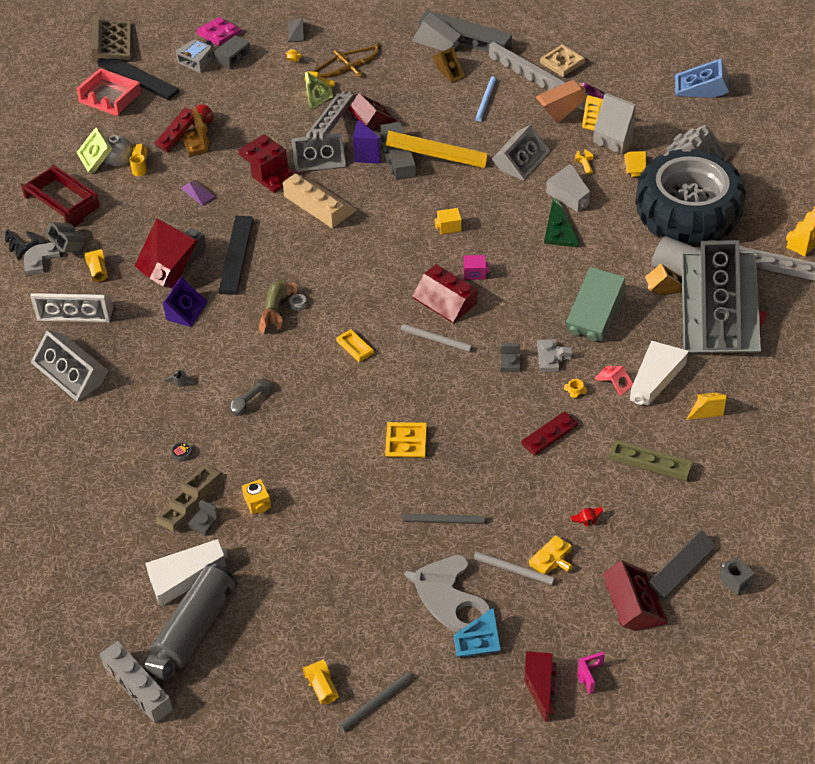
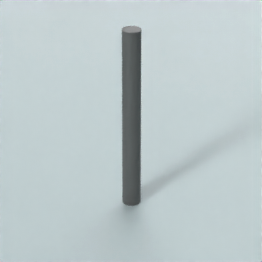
[403,514,485,524]
[339,672,413,732]

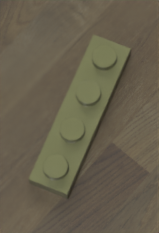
[609,440,693,481]

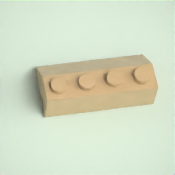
[283,174,357,228]

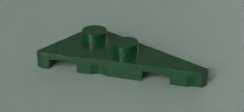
[544,198,579,248]

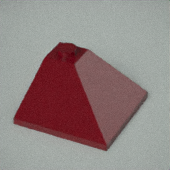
[134,218,197,289]

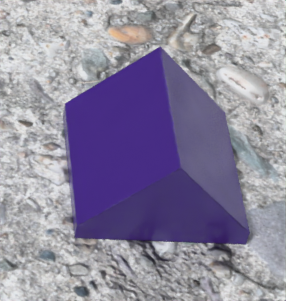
[353,120,381,164]
[163,277,208,327]

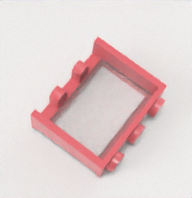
[77,68,141,117]

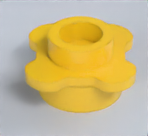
[285,49,303,62]
[564,379,587,398]

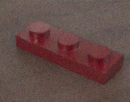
[154,107,194,153]
[521,411,578,456]

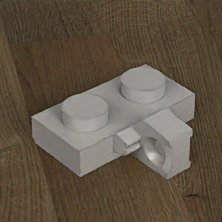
[537,339,572,372]

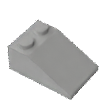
[593,93,636,154]

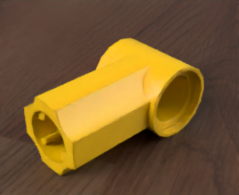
[130,144,148,176]
[84,249,108,282]
[303,659,338,705]

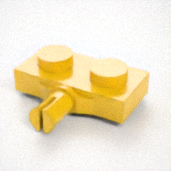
[529,535,573,575]

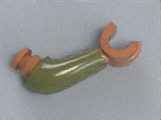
[259,280,297,333]

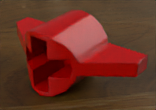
[571,506,603,527]

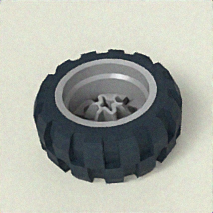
[635,149,746,246]

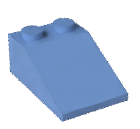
[675,58,729,98]

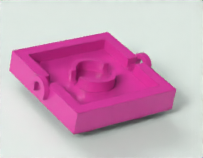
[197,17,241,46]

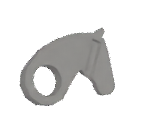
[404,555,489,632]

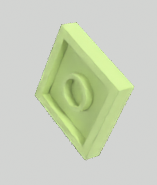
[77,127,112,174]

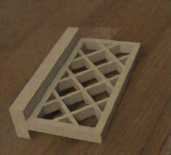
[91,15,130,63]

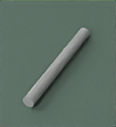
[401,324,472,352]
[474,551,555,585]

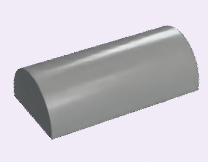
[651,236,700,276]

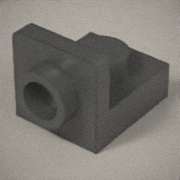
[501,343,520,372]
[188,500,220,536]

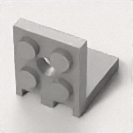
[664,125,729,162]

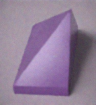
[181,180,216,206]

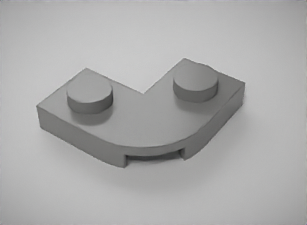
[24,242,61,275]

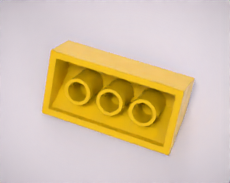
[786,207,815,257]

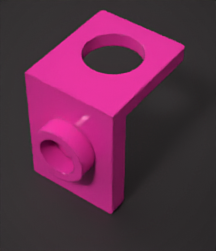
[577,652,605,694]

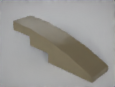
[156,465,221,531]

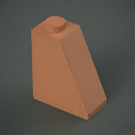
[536,80,587,123]

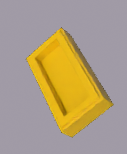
[336,329,374,362]

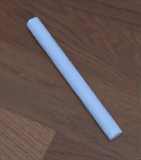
[475,77,497,122]

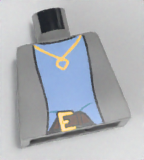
[176,40,214,73]

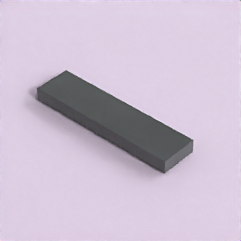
[648,530,716,599]

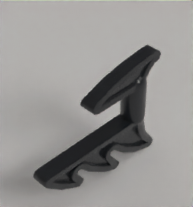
[5,229,46,260]

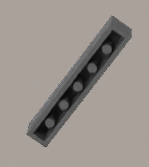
[419,10,512,52]

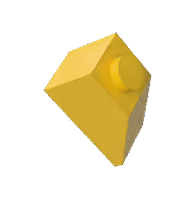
[624,151,646,177]

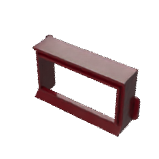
[20,164,100,227]

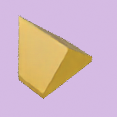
[686,392,726,420]

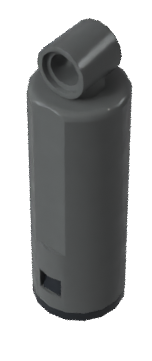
[144,563,238,681]

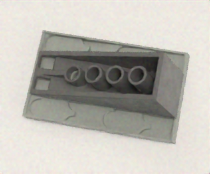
[682,240,761,353]

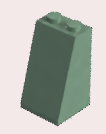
[566,267,626,341]

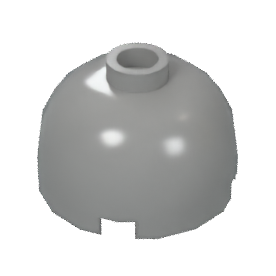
[103,135,133,166]

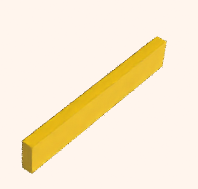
[386,131,487,168]

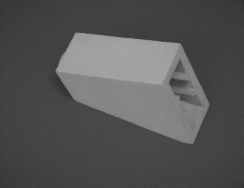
[412,13,461,51]
[546,164,590,212]

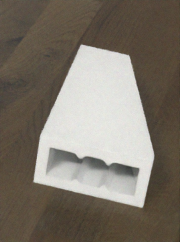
[630,341,688,406]
[145,539,228,606]

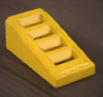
[582,95,603,131]

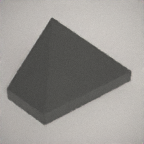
[288,18,304,42]

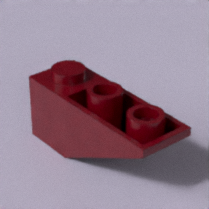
[524,651,557,722]

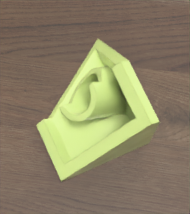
[305,72,333,110]

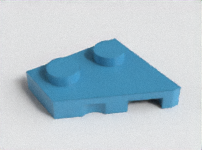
[453,609,500,657]

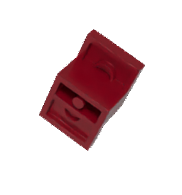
[238,134,299,193]

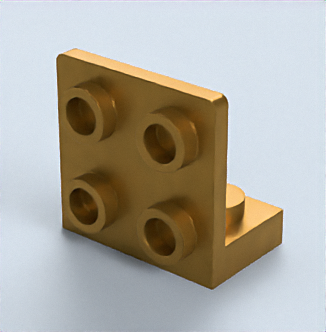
[181,108,210,157]

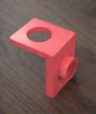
[595,365,633,395]

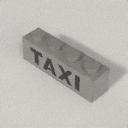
[100,641,173,723]

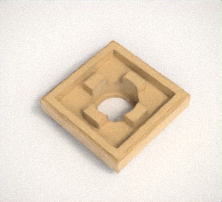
[540,45,585,77]

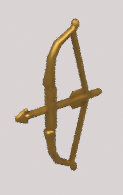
[308,43,380,78]

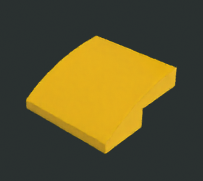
[385,422,427,458]

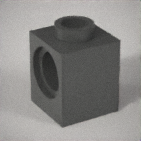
[719,557,755,595]

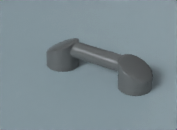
[230,379,273,416]

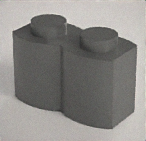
[46,222,85,253]

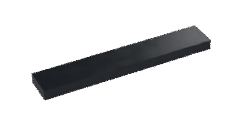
[97,58,179,101]
[219,215,253,295]

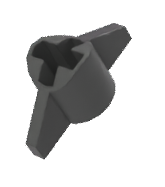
[165,370,196,387]

